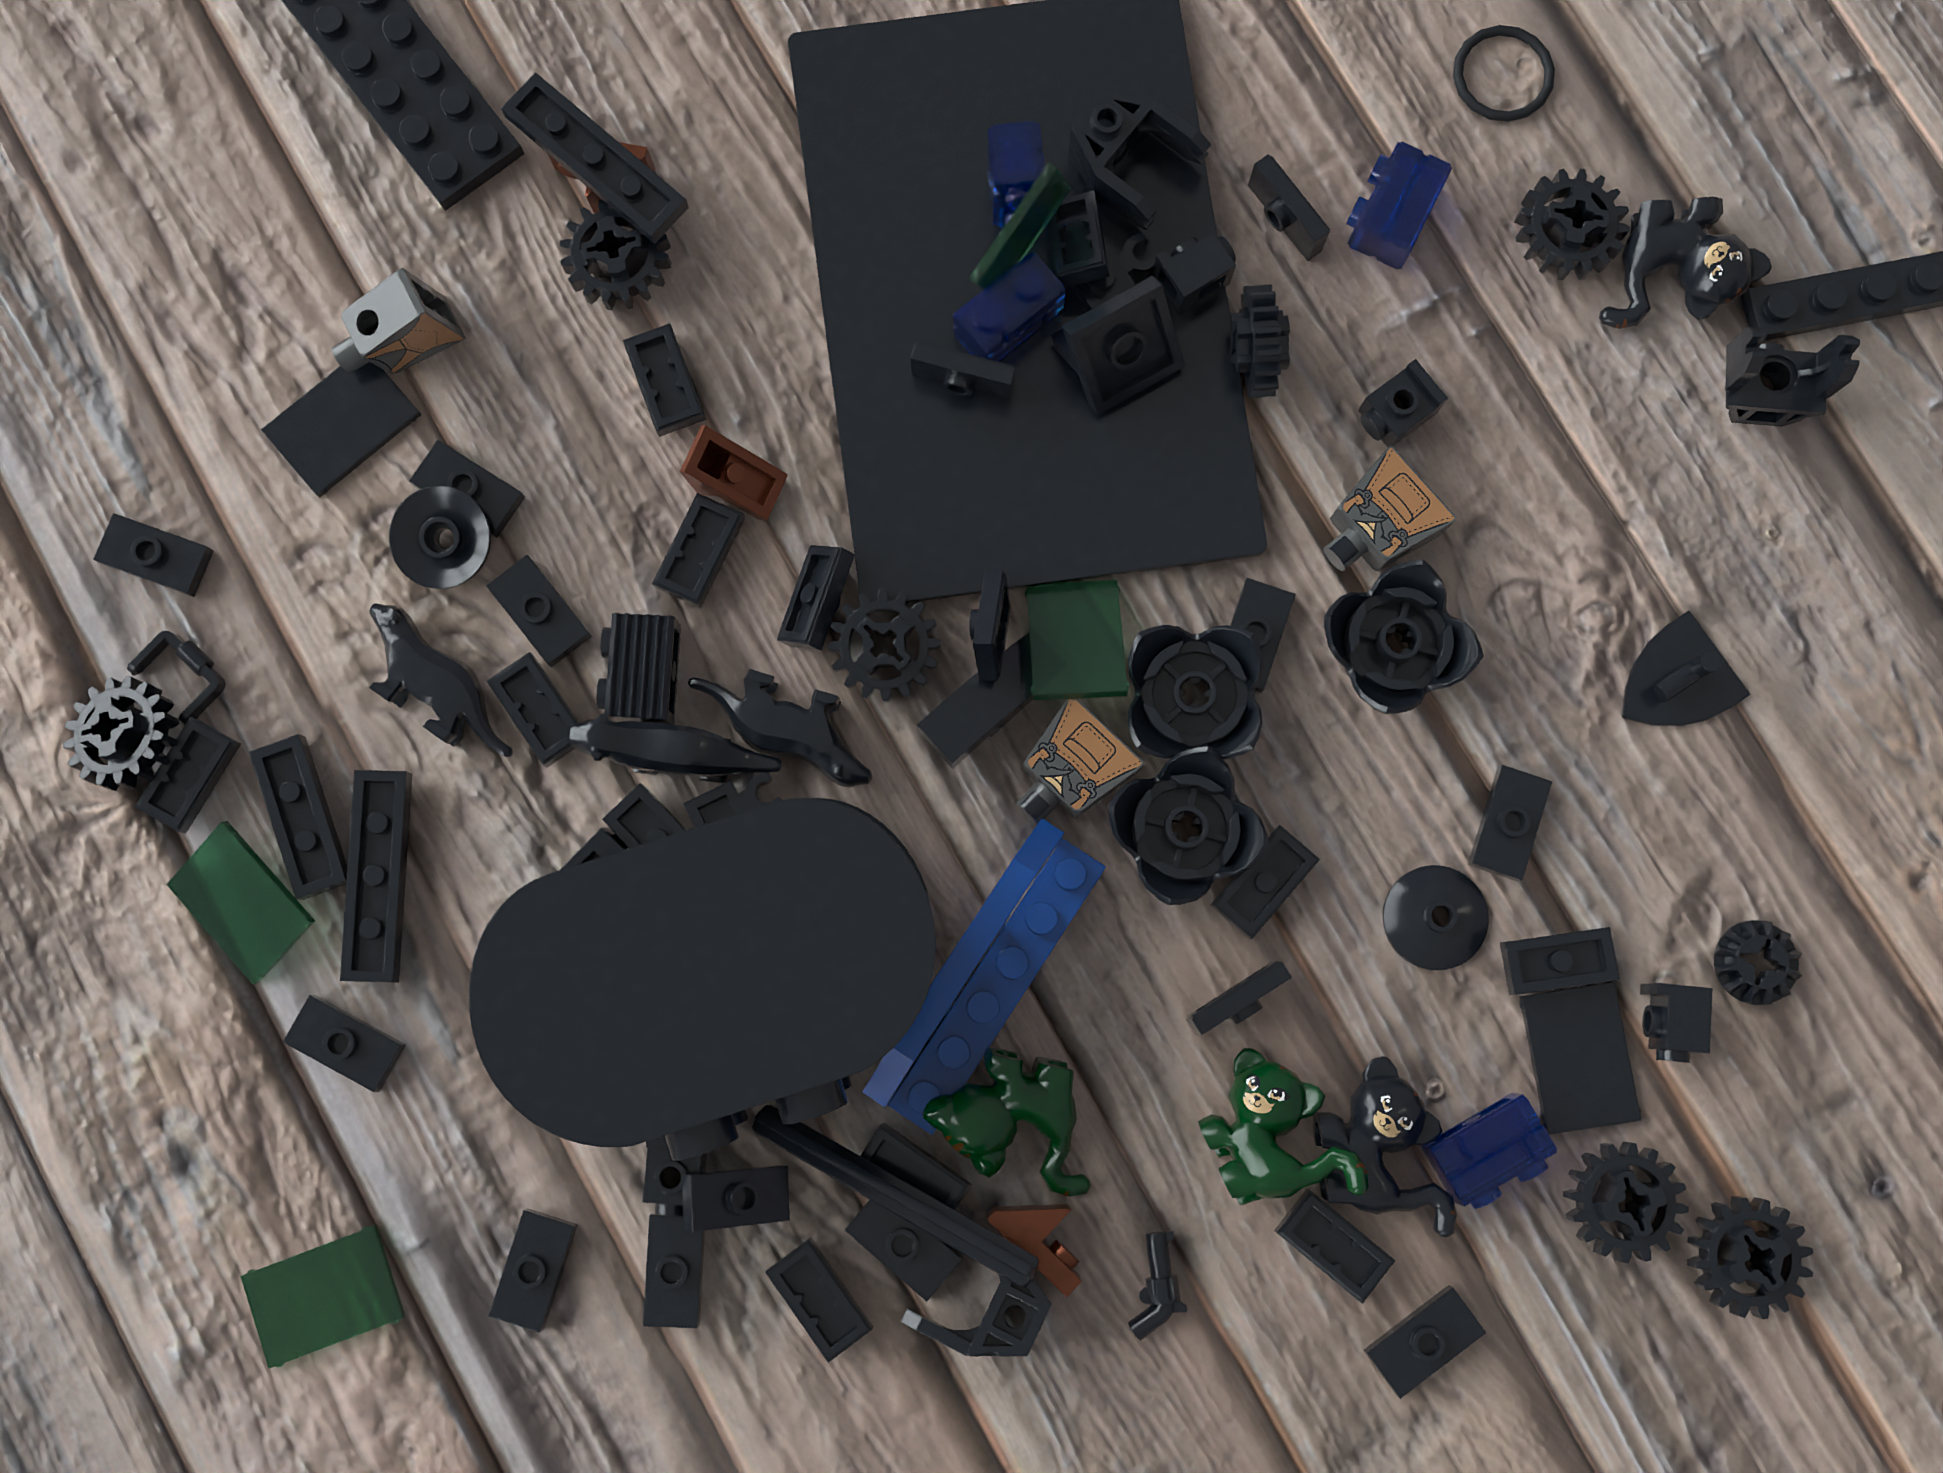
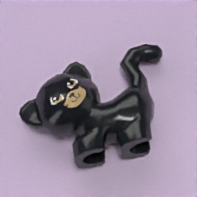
[1599,196,1772,329]
[1313,1056,1458,1238]

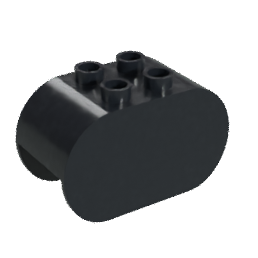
[469,798,936,1161]

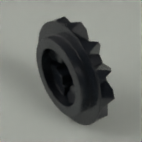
[1714,920,1802,1005]

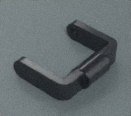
[127,631,226,725]

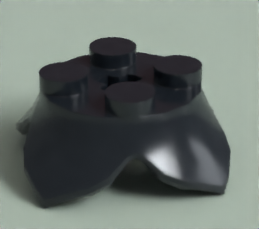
[1324,559,1484,715]
[1127,625,1263,760]
[1108,746,1269,905]

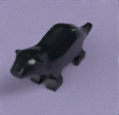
[369,603,513,757]
[688,669,872,788]
[569,713,782,784]

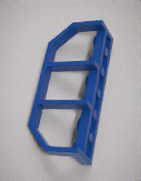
[862,819,1106,1135]

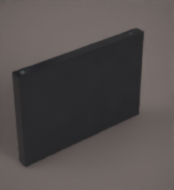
[261,362,422,498]
[1519,982,1642,1135]

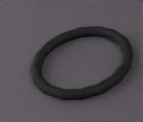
[1453,25,1555,122]

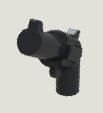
[1128,1231,1188,1341]

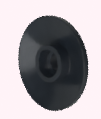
[389,486,491,589]
[1383,865,1489,970]

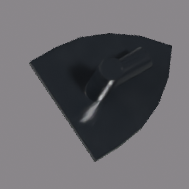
[1622,611,1751,726]

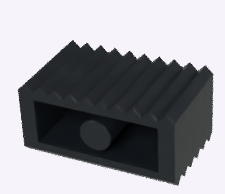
[596,613,681,725]

